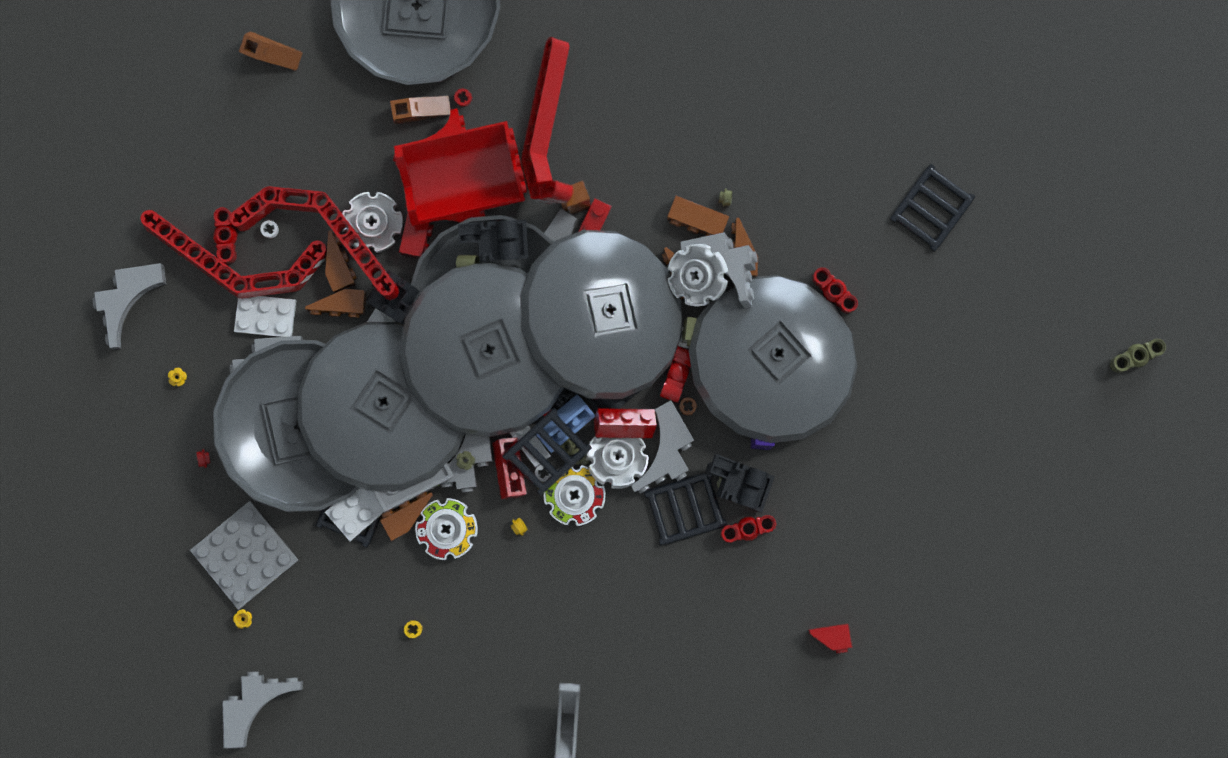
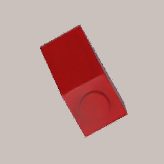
[808,624,852,653]

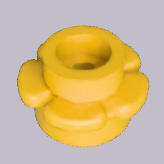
[168,368,187,387]
[511,518,528,536]
[233,610,252,629]

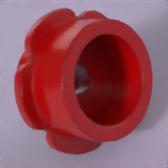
[197,449,210,468]

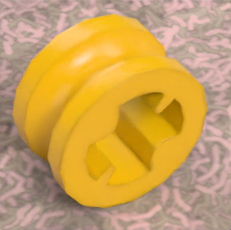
[404,621,422,638]

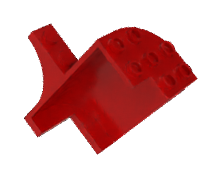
[394,108,527,226]

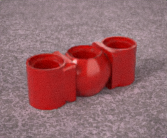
[213,207,237,265]
[812,267,858,314]
[660,346,691,403]
[721,515,776,543]

